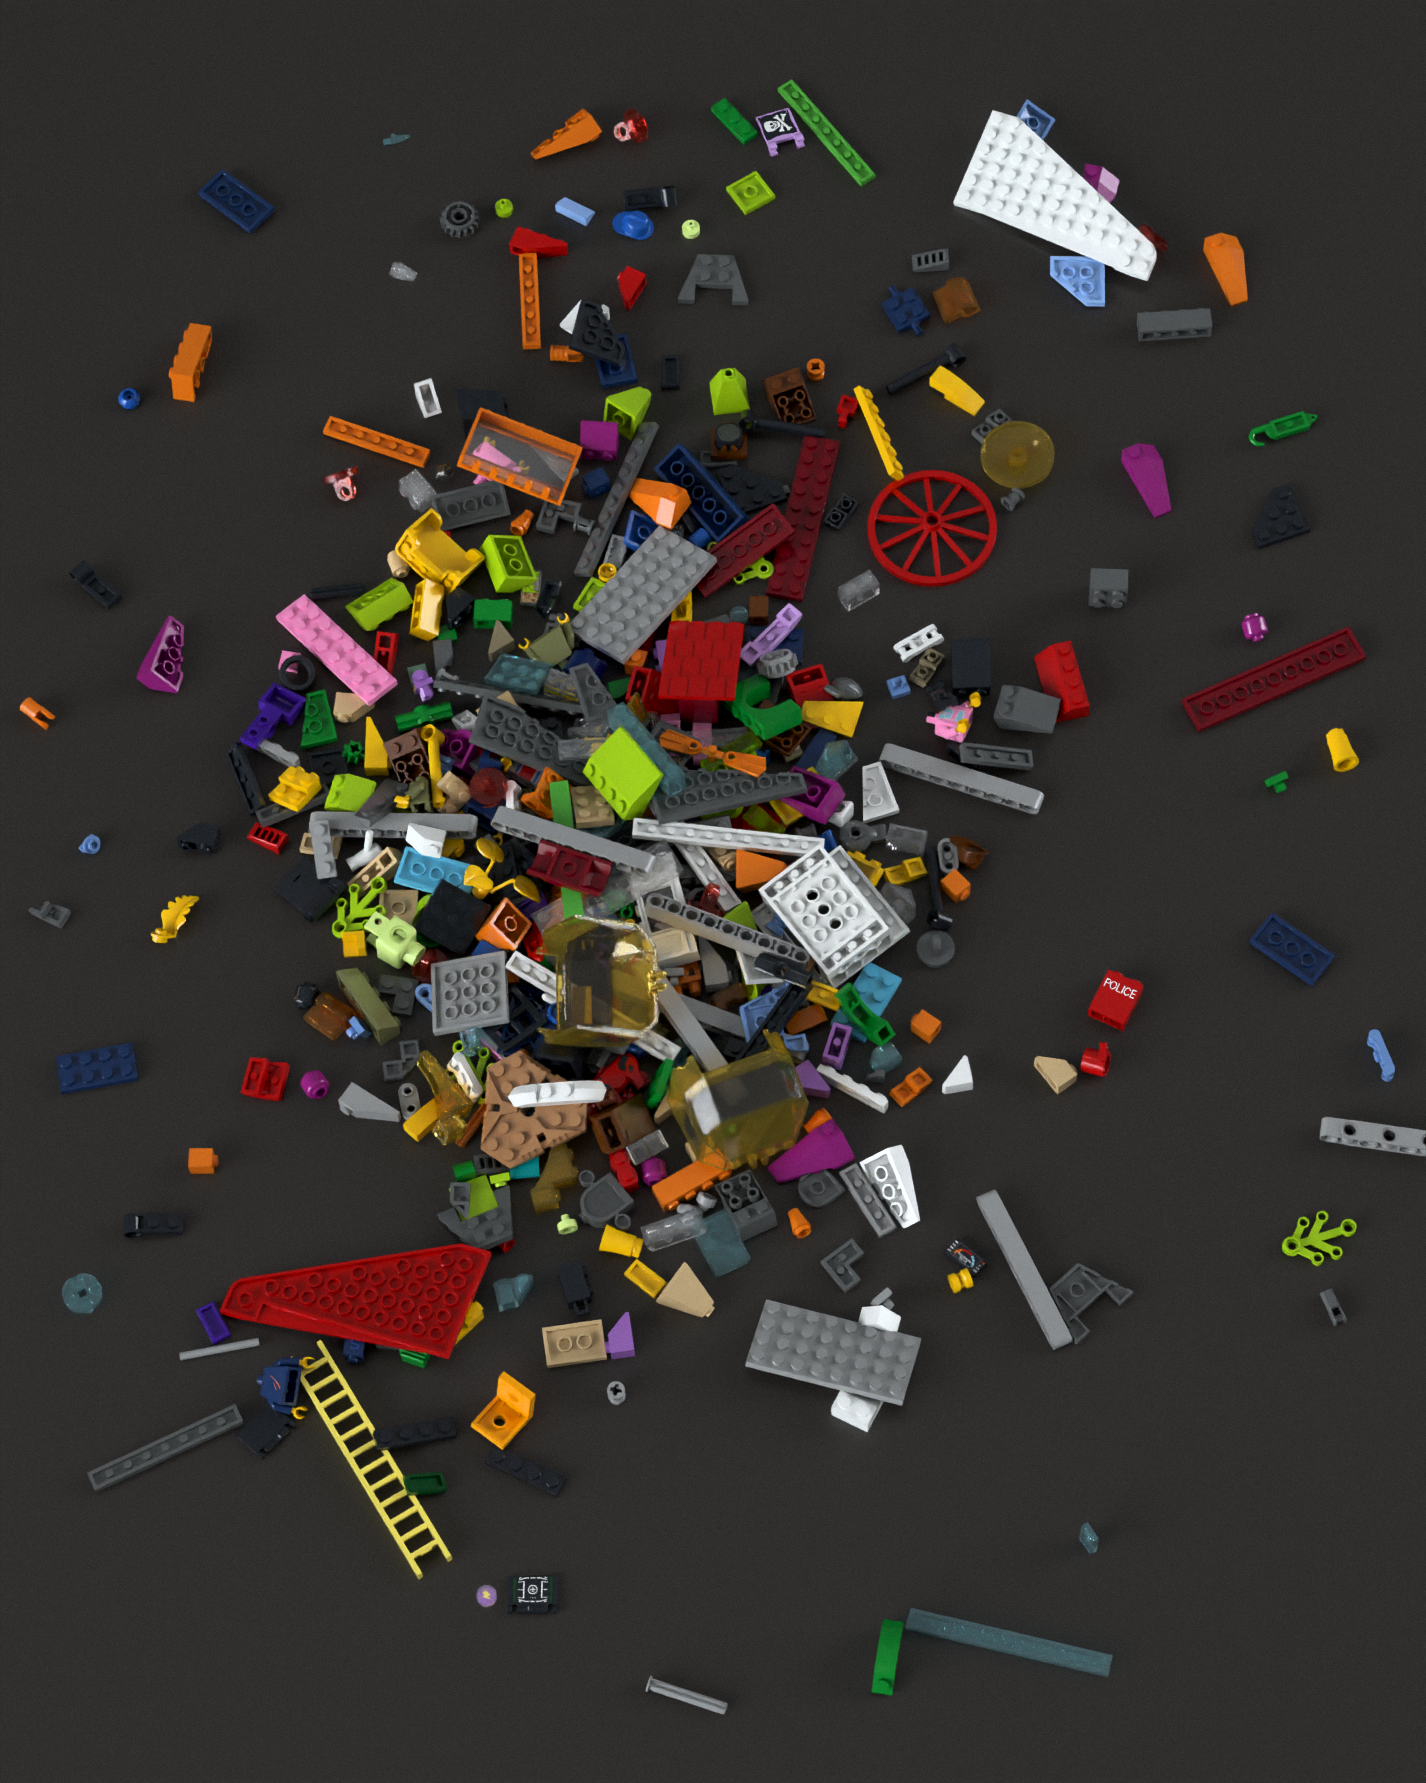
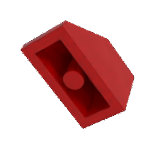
[617,266,647,311]

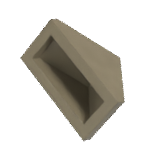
[488,620,515,662]

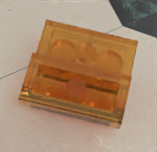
[932,277,981,324]
[303,991,359,1041]

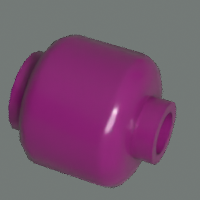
[1241,613,1268,642]
[301,1070,330,1099]
[641,1156,667,1187]

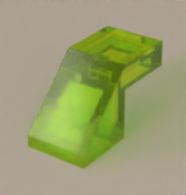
[742,804,786,834]

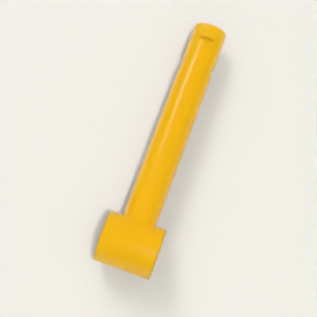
[421,724,445,808]

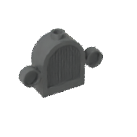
[578,1170,635,1231]

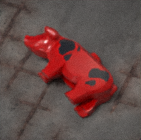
[587,1053,650,1127]

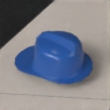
[612,211,654,240]

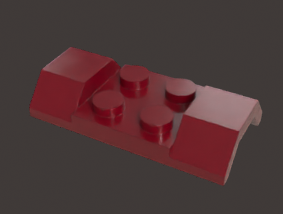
[526,839,613,897]

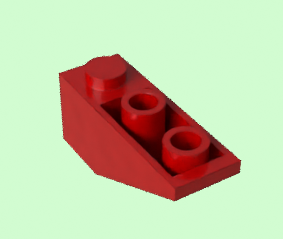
[509,226,568,258]

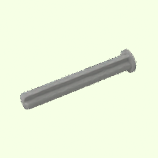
[646,1676,727,1714]

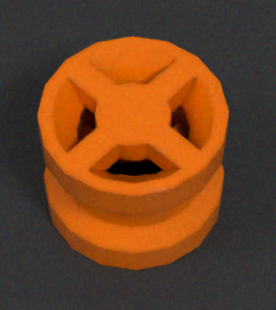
[807,358,825,382]

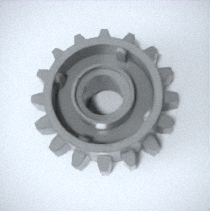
[757,649,798,679]

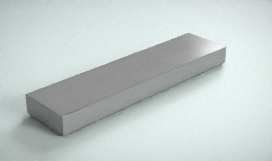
[839,1163,897,1238]

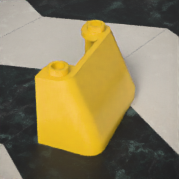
[395,508,486,597]

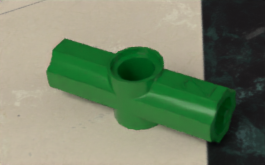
[395,702,454,733]

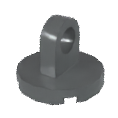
[917,930,955,968]

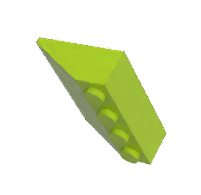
[583,727,664,820]

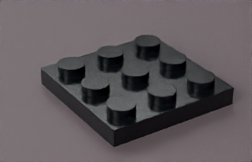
[460,842,524,907]
[413,878,491,957]

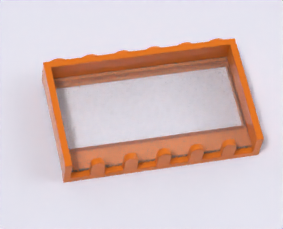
[457,407,583,506]

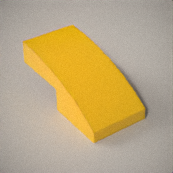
[883,857,927,889]

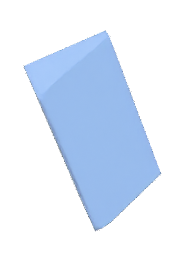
[555,197,595,226]

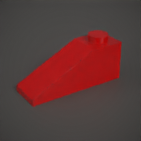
[374,631,399,675]

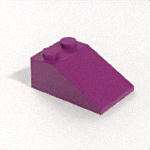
[779,766,846,825]

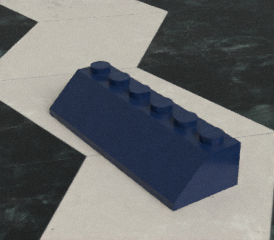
[654,443,751,543]

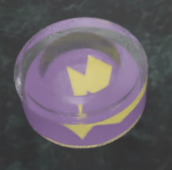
[476,1585,497,1607]

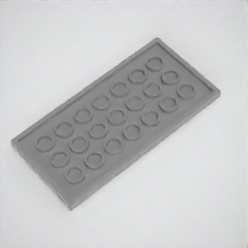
[570,525,717,665]
[746,1299,921,1406]

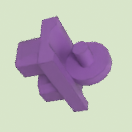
[412,670,434,702]

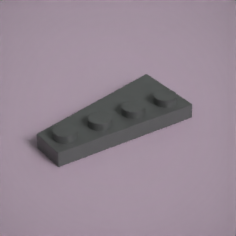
[354,778,409,827]

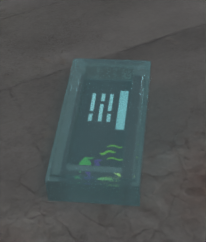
[1079,1522,1099,1554]

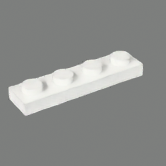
[817,1064,888,1113]

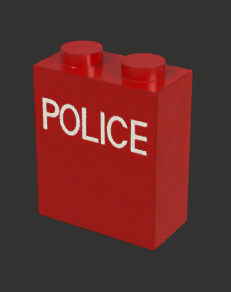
[1088,969,1144,1031]

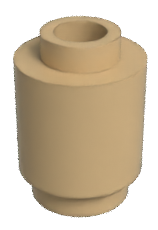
[387,550,410,578]

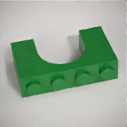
[721,673,802,741]

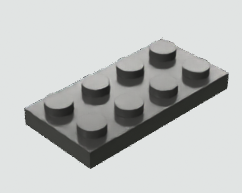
[430,480,511,531]

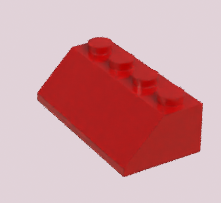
[1034,640,1090,723]

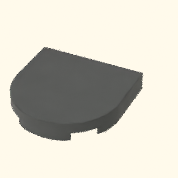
[798,1169,845,1208]

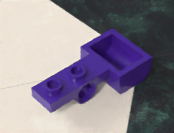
[240,682,306,750]

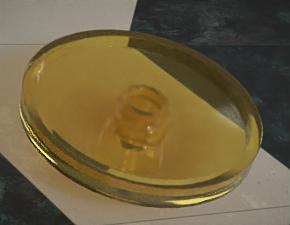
[981,421,1055,488]

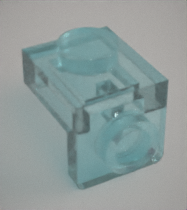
[459,1027,483,1058]

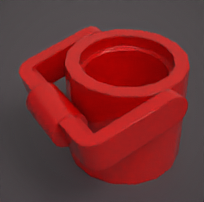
[1081,1042,1111,1077]

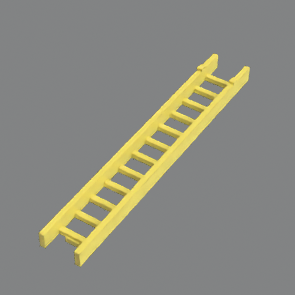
[300,1340,452,1579]

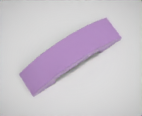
[740,603,803,666]

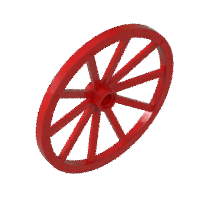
[868,470,997,587]

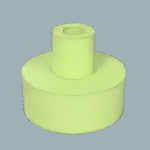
[682,220,700,239]
[557,1214,578,1234]

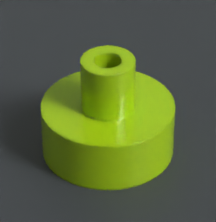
[495,199,513,218]

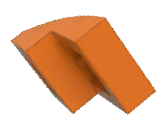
[889,1067,933,1108]

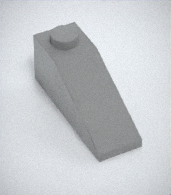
[697,935,732,993]
[338,1082,401,1122]

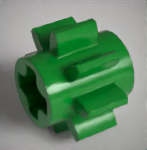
[342,740,365,765]

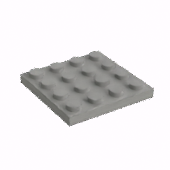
[431,950,509,1036]

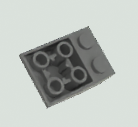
[714,1169,778,1242]

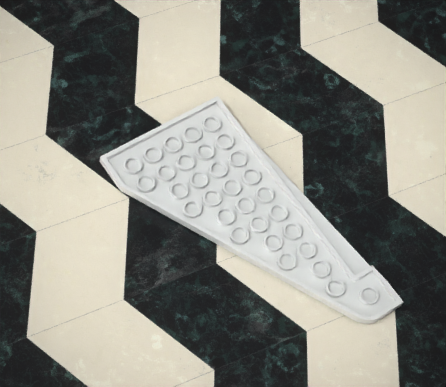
[953,110,1157,281]

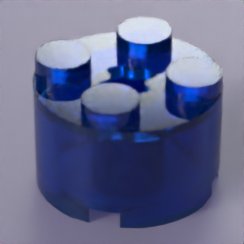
[563,648,608,682]

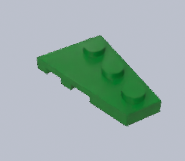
[301,689,338,750]

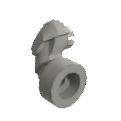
[677,1192,717,1220]

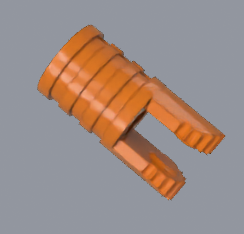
[550,345,584,362]
[20,697,56,730]

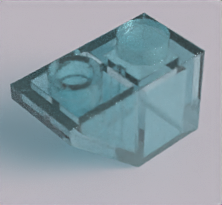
[816,740,854,779]
[493,1273,534,1312]

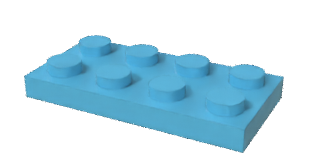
[394,846,473,894]
[830,962,902,1043]

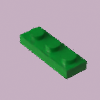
[711,98,758,145]

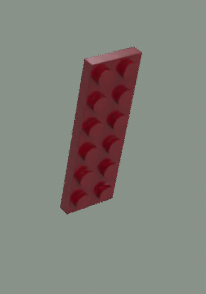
[696,503,795,598]

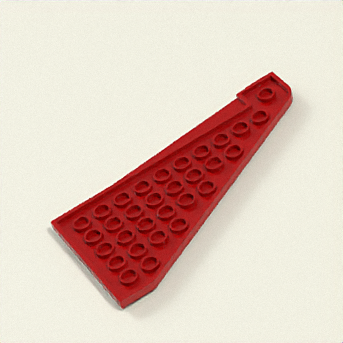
[219,1243,492,1359]

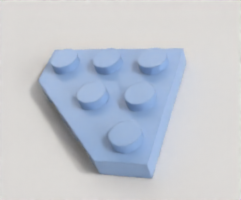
[1050,256,1105,307]

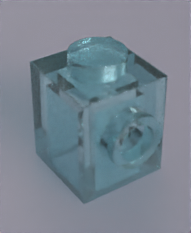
[870,1041,902,1074]

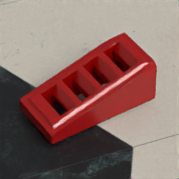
[247,822,289,855]

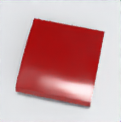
[241,1057,291,1101]

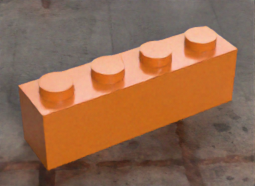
[652,1148,732,1212]

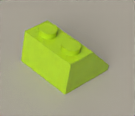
[324,773,377,812]

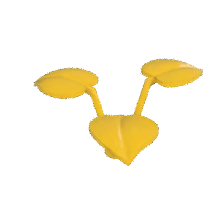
[464,837,540,903]

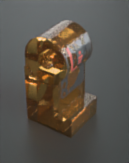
[711,983,747,1011]

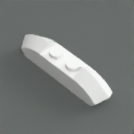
[508,1080,607,1108]

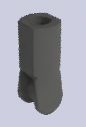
[1320,1289,1347,1326]

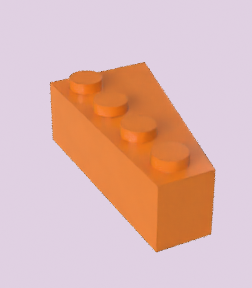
[169,323,212,402]

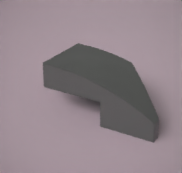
[433,639,453,674]
[28,901,72,929]
[450,1182,471,1219]

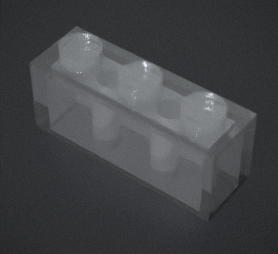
[640,1208,707,1252]

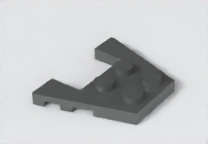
[678,254,748,306]
[438,1185,513,1250]
[1049,1263,1133,1345]

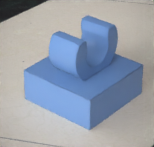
[887,675,911,699]
[346,1016,372,1040]

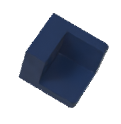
[477,749,504,778]

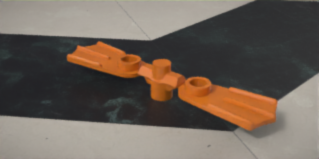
[659,729,766,778]

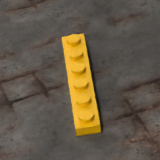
[854,385,904,481]

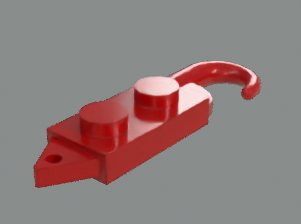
[522,921,548,962]

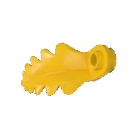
[151,895,199,943]

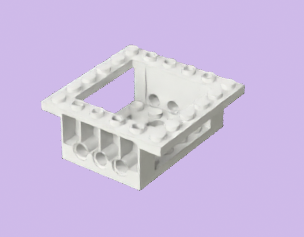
[751,844,910,988]

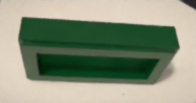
[403,1472,447,1496]

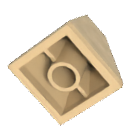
[655,1262,715,1318]

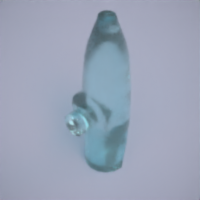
[383,133,410,145]

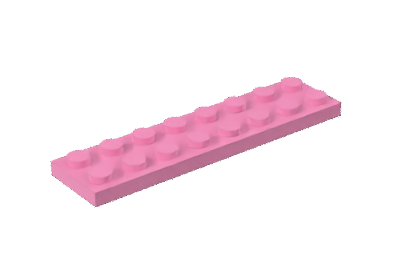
[276,594,398,706]

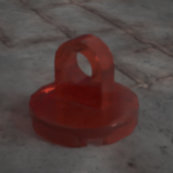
[613,108,648,144]
[1138,223,1169,252]
[323,467,359,501]
[470,767,508,806]
[688,882,725,917]
[410,948,448,985]

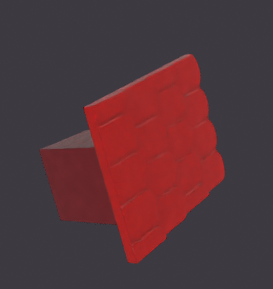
[658,620,745,723]

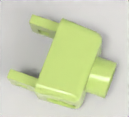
[364,911,426,969]

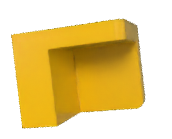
[341,930,367,957]

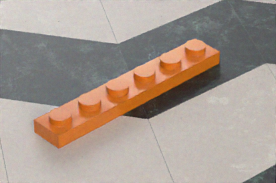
[519,253,541,350]
[323,416,431,468]

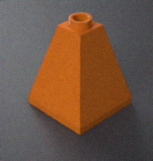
[736,850,789,894]
[475,898,532,951]

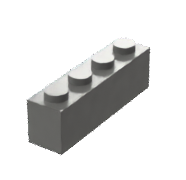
[1137,308,1212,341]

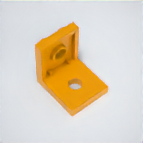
[471,1372,536,1450]

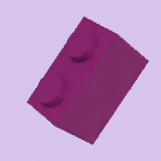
[580,420,619,461]

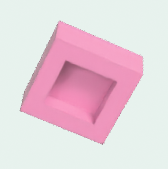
[278,650,301,673]

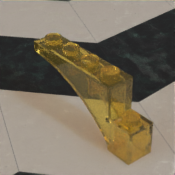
[416,1050,474,1146]
[530,1141,579,1214]

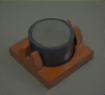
[711,421,747,460]

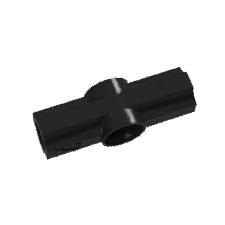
[754,953,813,989]

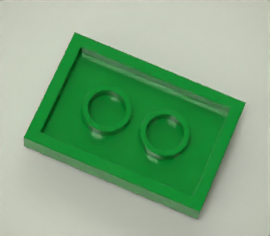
[644,1058,675,1112]

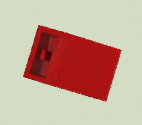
[786,663,834,730]
[625,666,679,715]

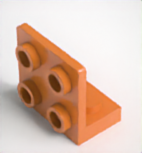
[520,767,573,821]

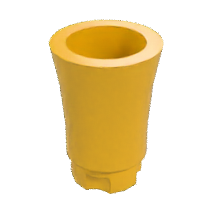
[1326,728,1359,772]
[599,1224,644,1258]

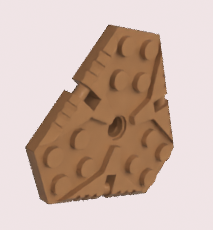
[481,1051,589,1170]

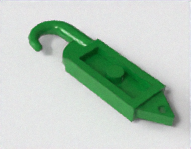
[1249,411,1318,446]

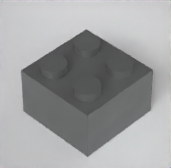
[1089,568,1128,608]

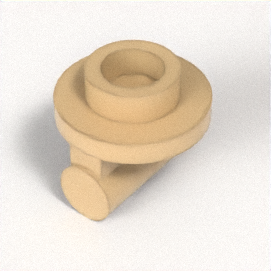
[717,851,736,871]

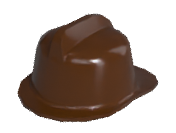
[950,836,989,869]

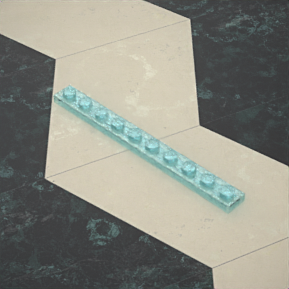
[906,1608,1113,1677]

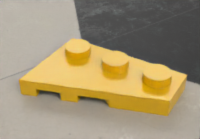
[801,701,864,738]

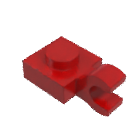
[837,394,859,429]

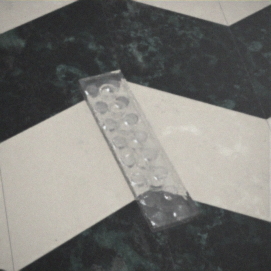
[531,839,684,948]

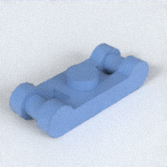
[1367,1029,1395,1082]

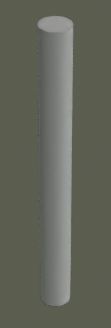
[179,1338,260,1360]

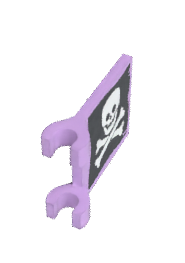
[756,108,805,157]

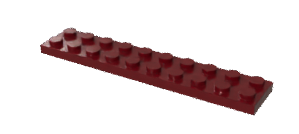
[766,436,841,602]
[1181,626,1367,732]

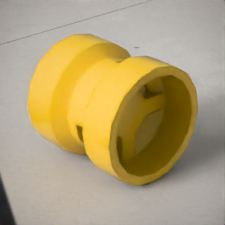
[598,563,617,583]
[947,1268,974,1293]

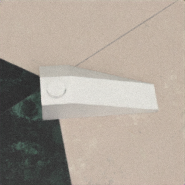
[859,1145,920,1228]

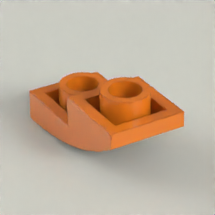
[786,1004,828,1036]

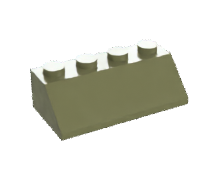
[336,968,401,1046]

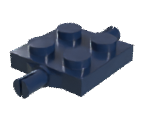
[881,285,931,336]

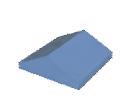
[1016,100,1055,140]

